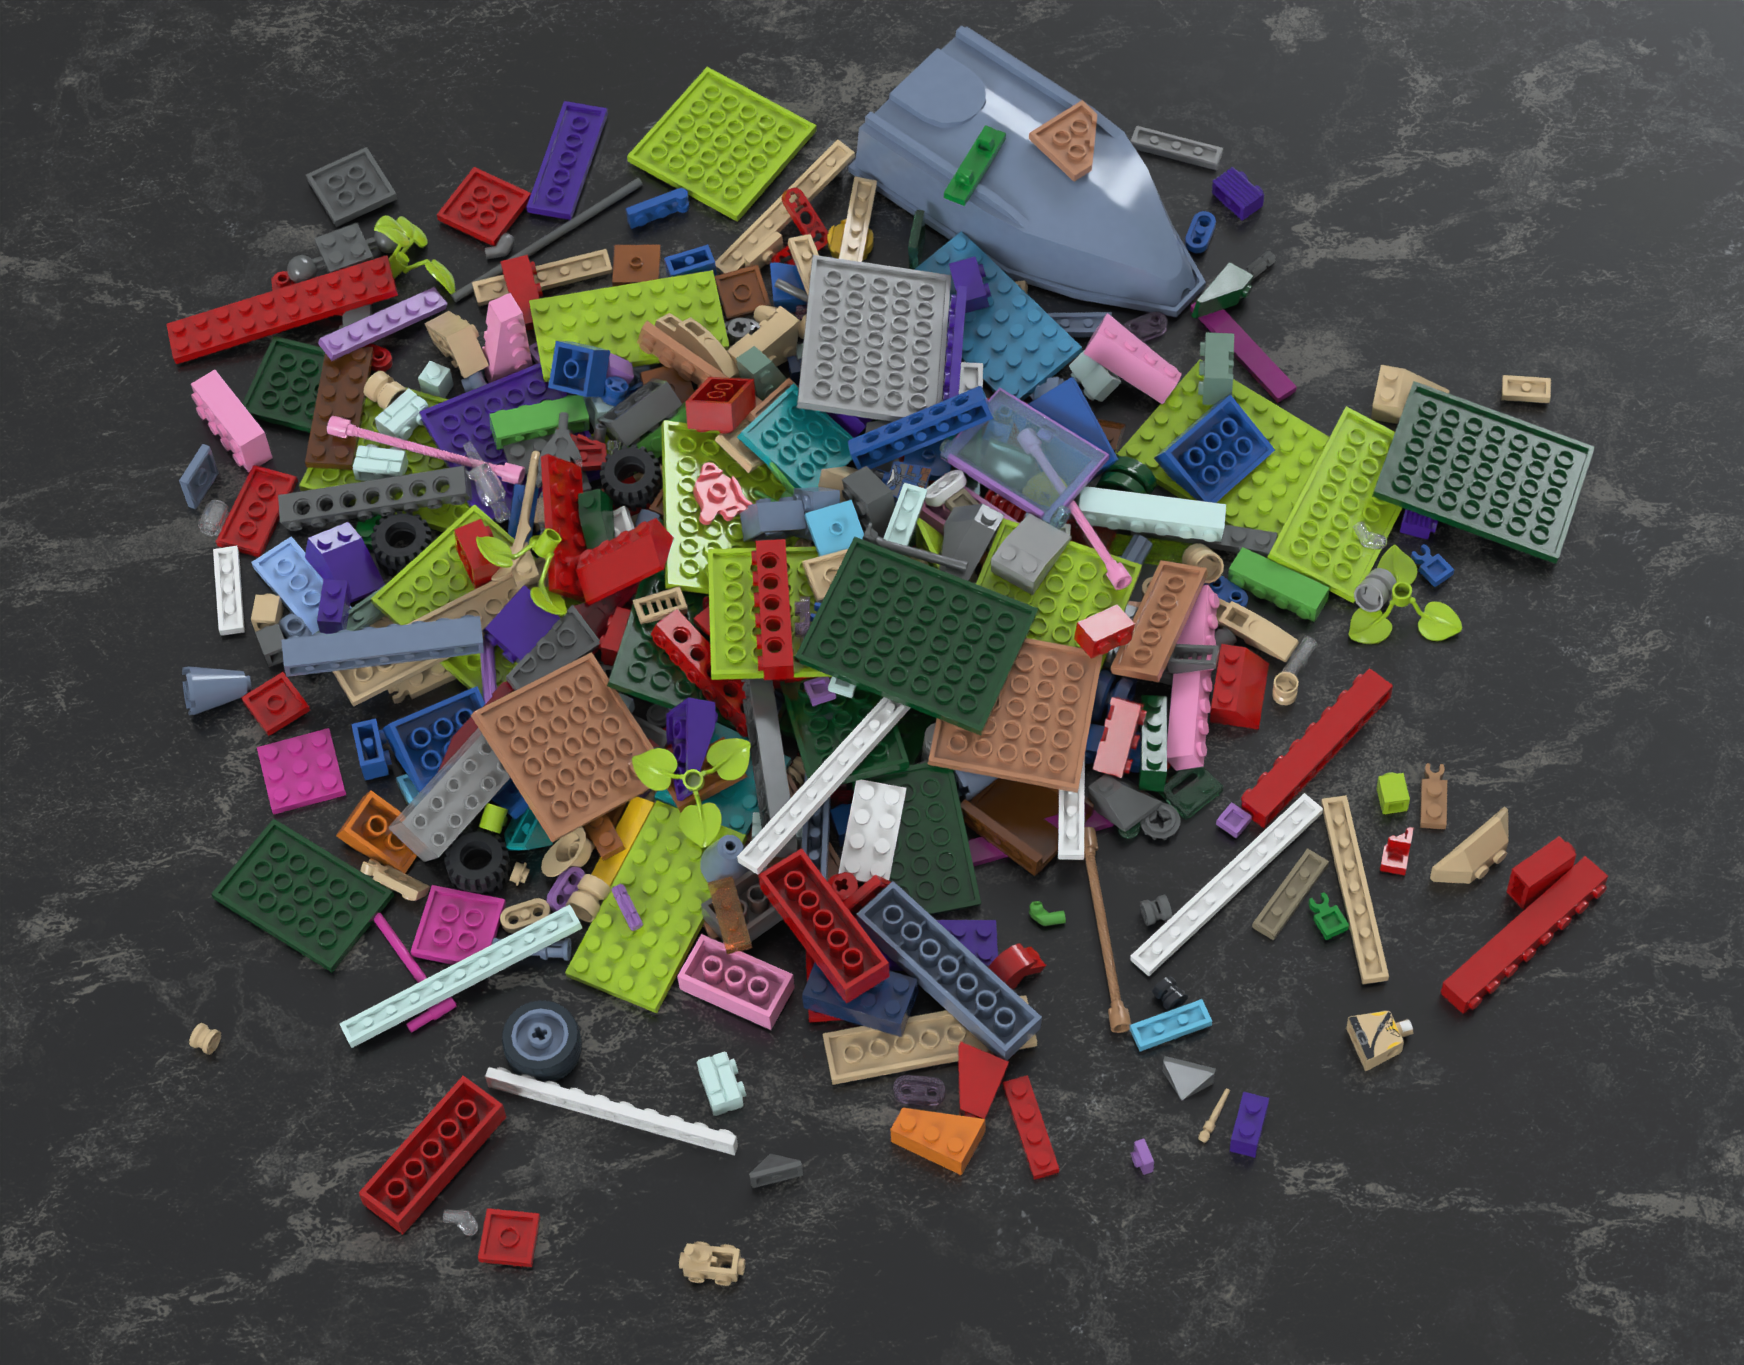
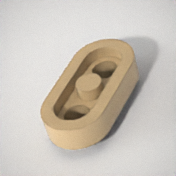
[500,898,551,933]

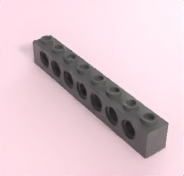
[278,466,472,531]

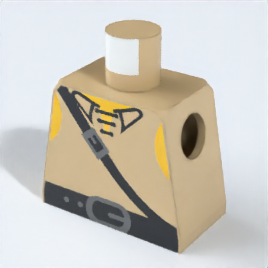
[1346,1011,1413,1071]

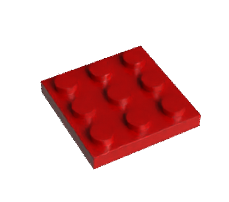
[437,167,531,246]

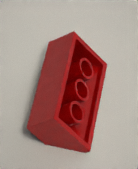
[576,518,674,605]

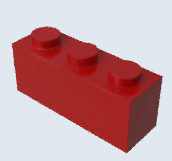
[501,255,543,331]

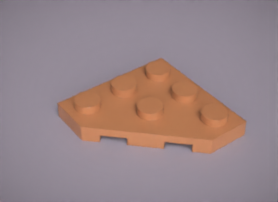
[1029,100,1097,182]

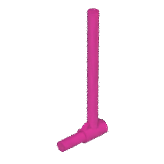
[374,913,457,1032]

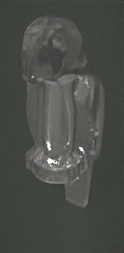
[463,441,511,524]

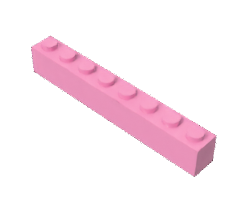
[1167,585,1220,771]

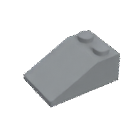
[991,513,1072,595]

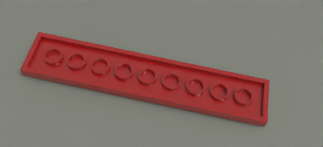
[166,255,398,364]

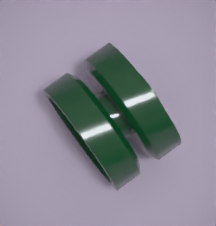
[1095,456,1157,495]

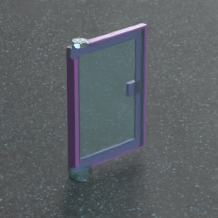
[940,387,1109,529]

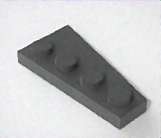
[506,605,600,691]

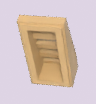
[633,586,688,624]

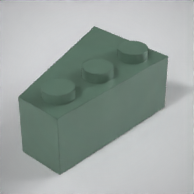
[1198,332,1234,405]
[736,346,787,401]

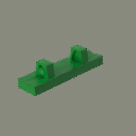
[944,125,1006,206]

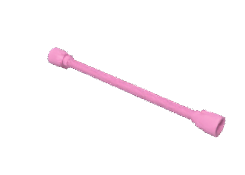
[327,416,525,485]
[1017,429,1132,590]

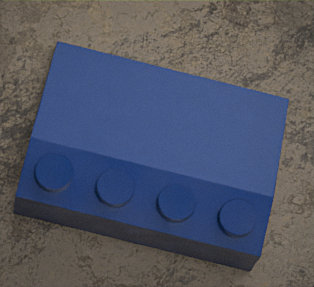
[1012,377,1119,487]
[1154,394,1275,503]
[383,686,485,793]

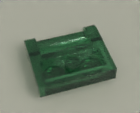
[1158,767,1224,820]

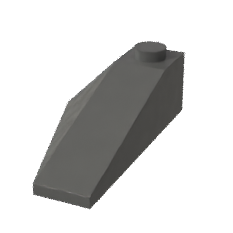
[939,504,1004,581]

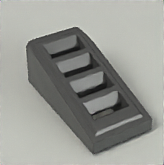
[1167,644,1220,674]

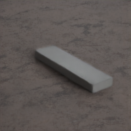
[1130,126,1223,170]

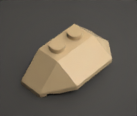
[1430,806,1509,884]

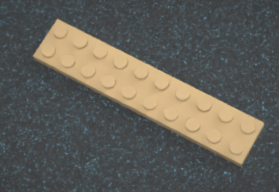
[333,557,567,707]

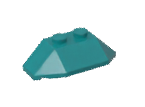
[504,807,553,850]

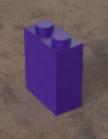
[482,585,561,663]

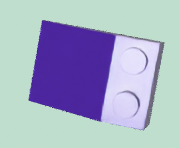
[305,522,385,603]

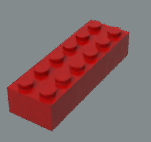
[759,848,890,1004]
[359,1076,506,1235]

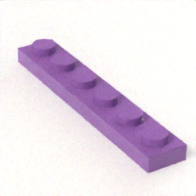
[318,287,447,361]

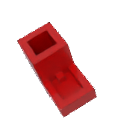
[988,943,1046,990]

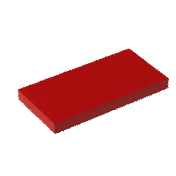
[216,465,298,557]

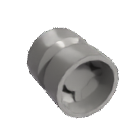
[1354,568,1397,612]

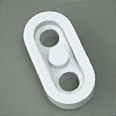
[925,470,967,507]

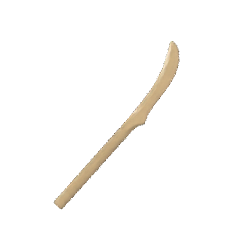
[491,451,541,582]

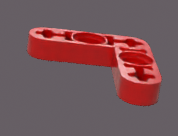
[771,188,829,265]

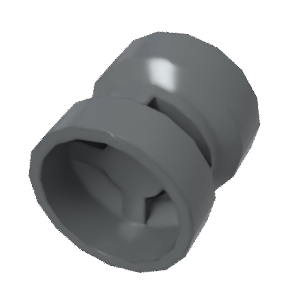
[1140,894,1172,926]

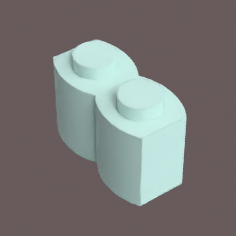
[1069,350,1121,402]

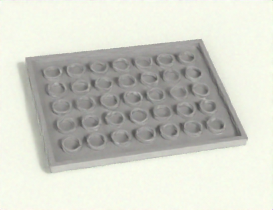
[797,255,951,422]

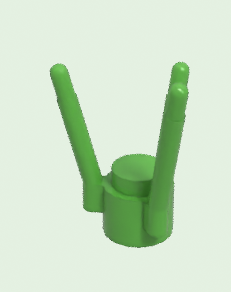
[754,462,794,502]

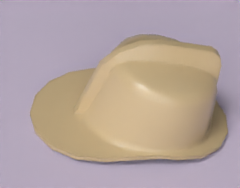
[541,827,595,877]

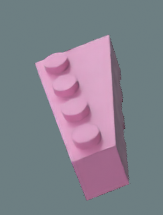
[482,293,533,383]
[1084,313,1182,405]

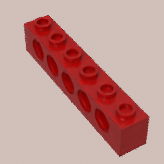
[751,539,794,680]
[651,609,748,737]

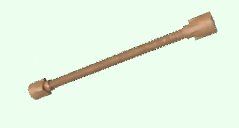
[1084,827,1131,1033]

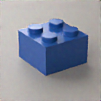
[548,341,611,397]

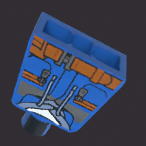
[874,461,932,506]

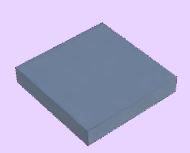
[179,444,219,509]

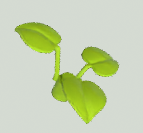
[374,215,455,294]
[476,528,567,616]
[1349,545,1462,644]
[632,738,751,848]

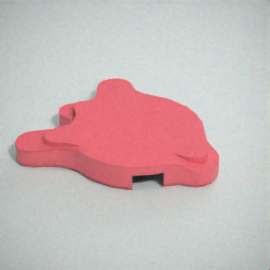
[693,462,753,525]

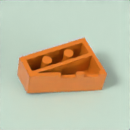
[890,1108,986,1175]

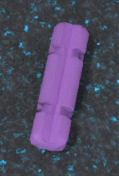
[612,884,643,931]

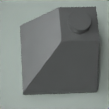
[1088,774,1162,832]

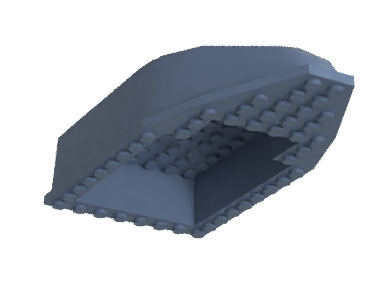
[848,25,1206,317]

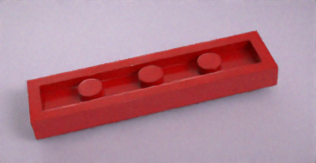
[1003,1075,1059,1180]

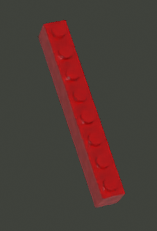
[1241,668,1393,829]
[1441,856,1608,1014]

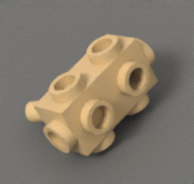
[679,1242,745,1286]

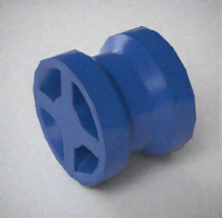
[601,376,628,406]

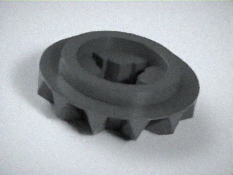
[1140,802,1180,841]

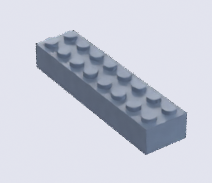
[856,881,1042,1061]

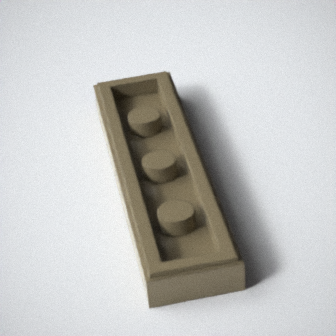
[1252,848,1329,940]

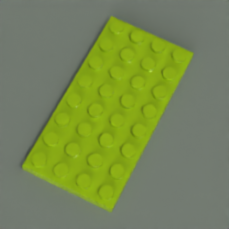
[529,270,730,382]
[1267,406,1402,603]
[565,800,747,1013]

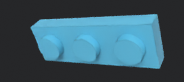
[1130,999,1212,1051]

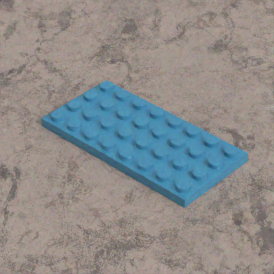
[914,231,1083,401]

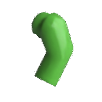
[1029,901,1066,926]

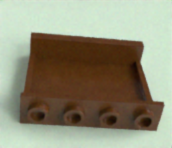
[960,778,1094,876]

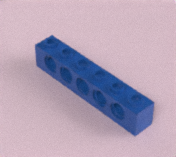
[848,386,993,470]

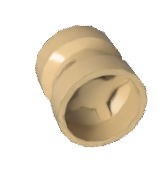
[1272,672,1299,705]

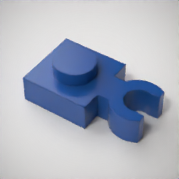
[1411,544,1454,587]

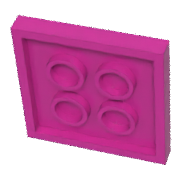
[257,728,346,815]
[411,885,506,965]

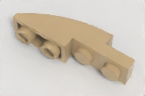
[654,313,739,378]
[1216,598,1299,662]

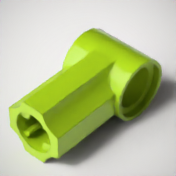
[479,803,509,833]

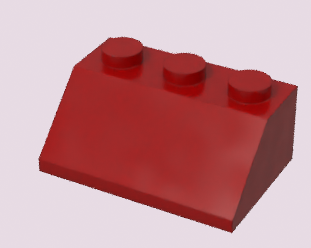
[1210,644,1269,729]

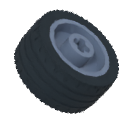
[502,1000,582,1083]

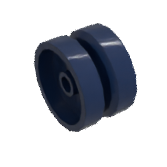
[1091,669,1137,724]

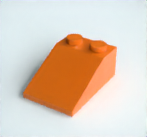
[336,791,417,873]

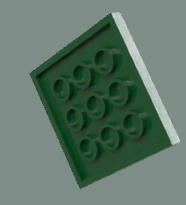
[242,336,325,432]

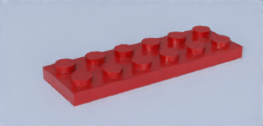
[541,454,587,603]

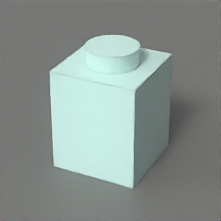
[418,361,454,399]

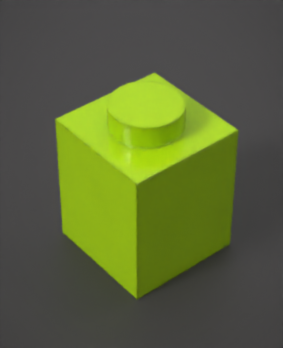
[1377,772,1410,814]

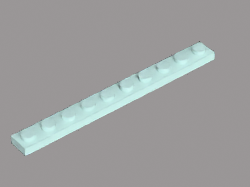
[828,483,928,698]
[340,905,582,1048]

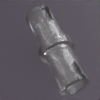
[1280,636,1318,676]

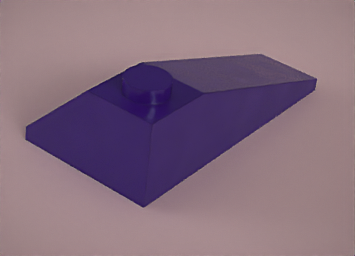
[666,698,718,801]

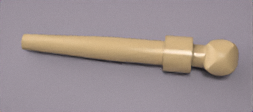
[1198,1088,1230,1143]

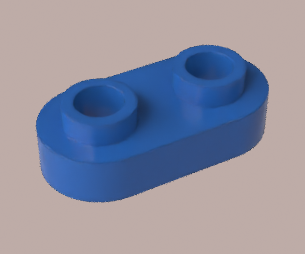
[1185,211,1216,253]
[1204,576,1248,608]

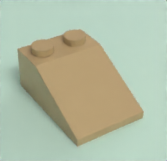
[1371,365,1449,424]

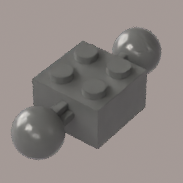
[287,223,398,283]

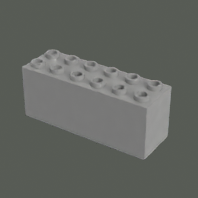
[388,728,510,862]

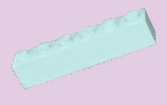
[1076,486,1226,542]

